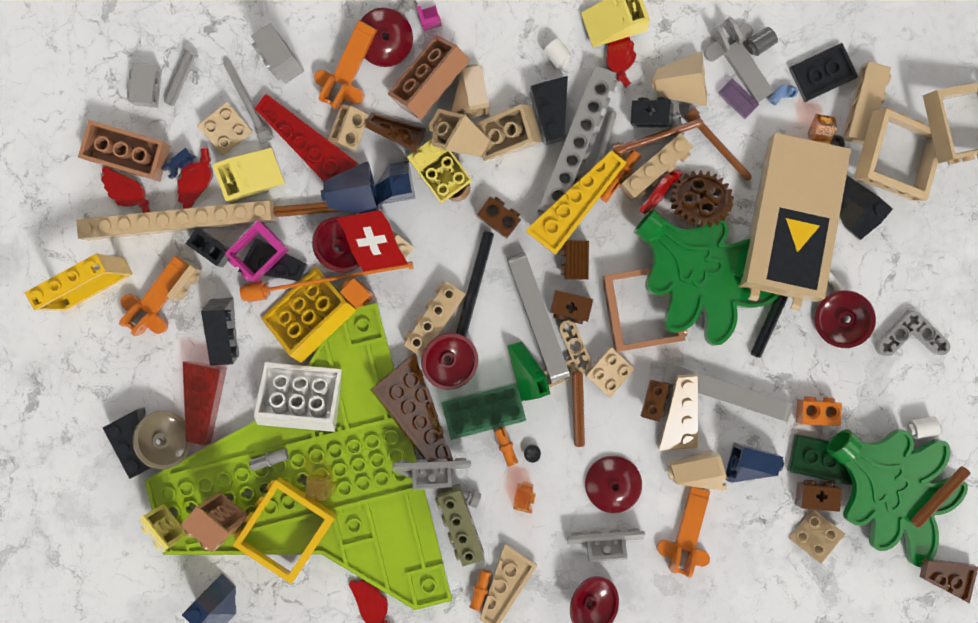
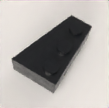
[530,76,568,146]
[201,298,239,366]
[102,407,151,479]

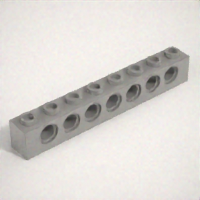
[538,65,617,213]

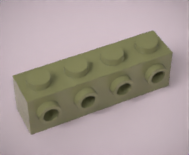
[435,483,485,566]

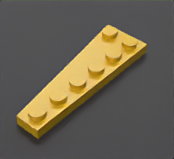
[525,151,627,255]

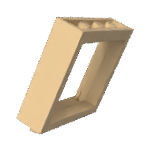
[922,83,978,165]
[854,107,938,201]

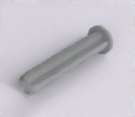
[164,49,198,106]

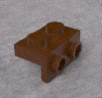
[640,380,670,422]

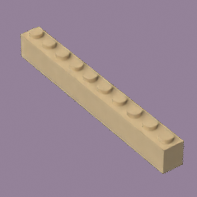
[76,201,276,241]

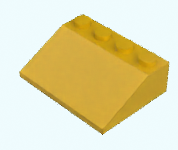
[261,266,356,363]

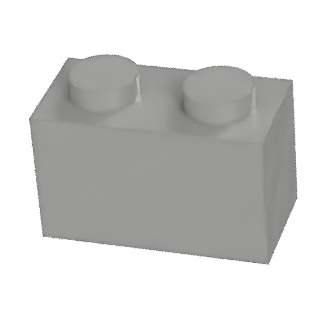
[127,63,162,108]

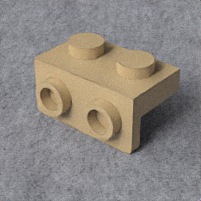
[167,260,203,301]

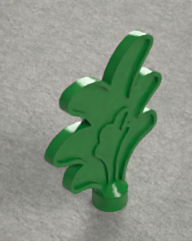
[633,209,779,346]
[827,429,968,567]

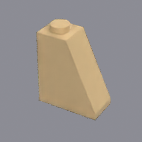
[652,51,707,106]
[451,64,489,119]
[429,109,490,157]
[667,450,727,491]

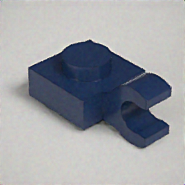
[161,148,196,179]

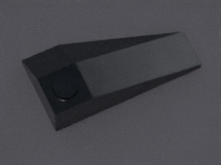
[840,175,893,240]

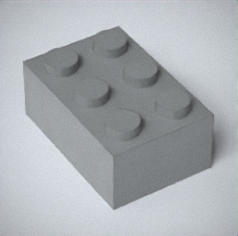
[251,23,304,84]

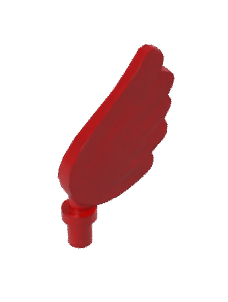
[606,36,637,88]
[177,148,213,209]
[101,167,151,213]
[639,170,683,215]
[349,579,388,623]

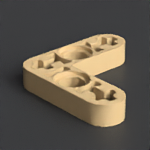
[543,320,592,387]

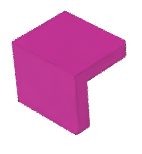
[417,5,442,31]

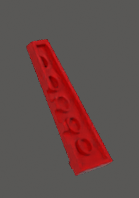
[254,94,358,181]

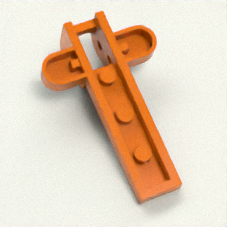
[314,20,377,109]
[119,256,189,336]
[656,486,710,578]

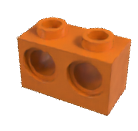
[340,278,375,309]
[796,396,842,426]

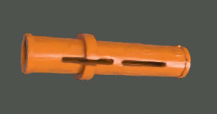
[600,149,642,203]

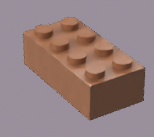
[387,35,470,120]
[78,120,171,182]
[181,492,248,552]

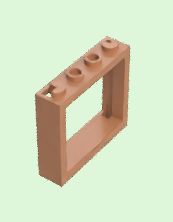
[602,268,687,352]

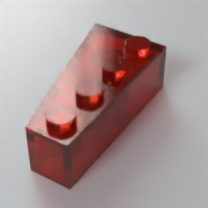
[183,361,227,446]

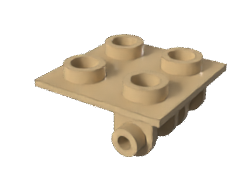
[197,102,253,156]
[585,347,635,397]
[789,509,845,564]

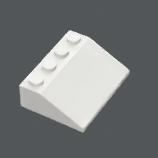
[254,362,342,432]

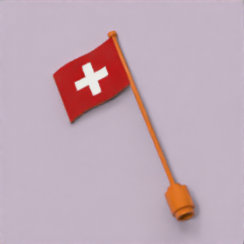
[240,210,414,303]

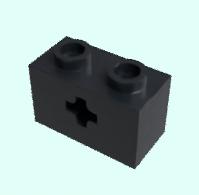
[630,97,674,128]
[185,228,229,267]

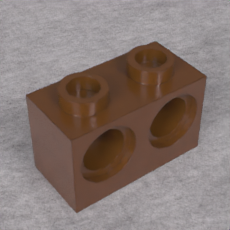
[477,196,521,239]

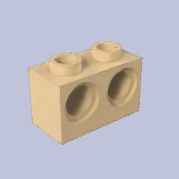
[328,105,369,151]

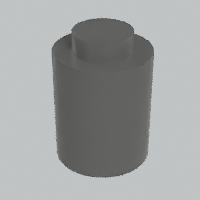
[746,27,778,56]

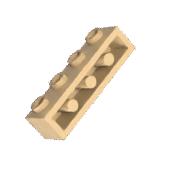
[842,61,891,145]
[619,133,694,201]
[403,281,466,357]

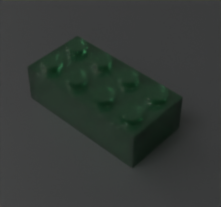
[441,382,526,440]

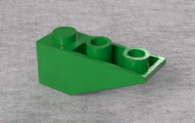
[507,341,551,401]

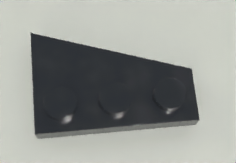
[238,238,308,281]

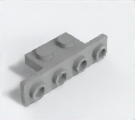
[392,458,471,490]
[567,528,645,562]

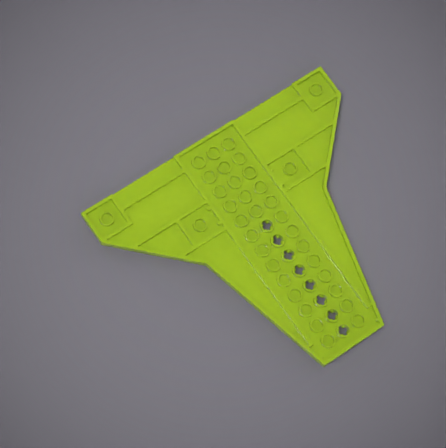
[144,303,452,610]

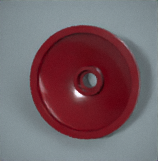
[360,8,413,67]
[312,217,360,273]
[815,290,876,348]
[421,333,478,390]
[585,456,642,513]
[570,576,619,623]

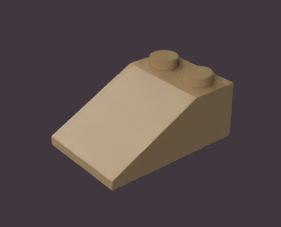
[474,104,542,161]

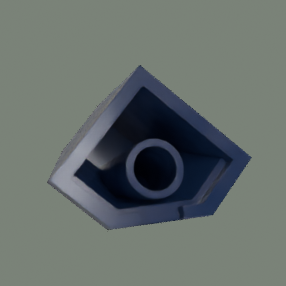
[321,161,378,213]
[375,161,416,205]
[725,442,784,483]
[182,574,236,623]

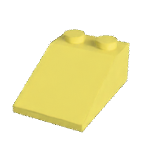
[139,504,187,552]

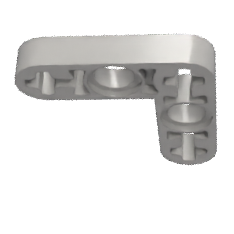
[875,311,951,356]

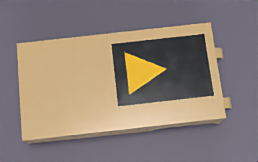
[738,133,851,311]

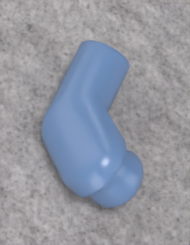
[768,85,798,105]

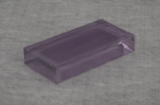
[718,78,760,119]

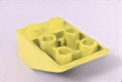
[581,0,650,48]
[407,138,472,204]
[212,148,285,204]

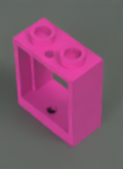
[225,220,290,282]

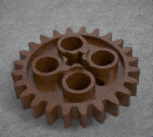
[670,170,734,229]

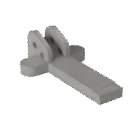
[704,17,774,104]

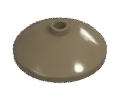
[133,411,192,469]

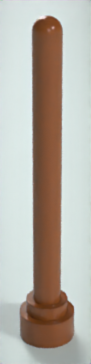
[683,107,752,181]
[612,119,703,157]

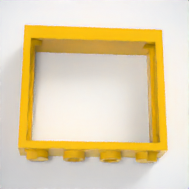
[24,253,133,311]
[233,477,337,584]

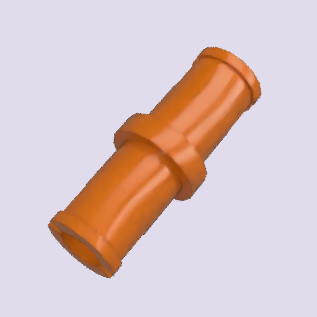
[493,426,518,467]
[469,569,492,611]

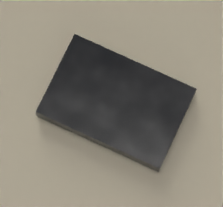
[789,43,858,102]

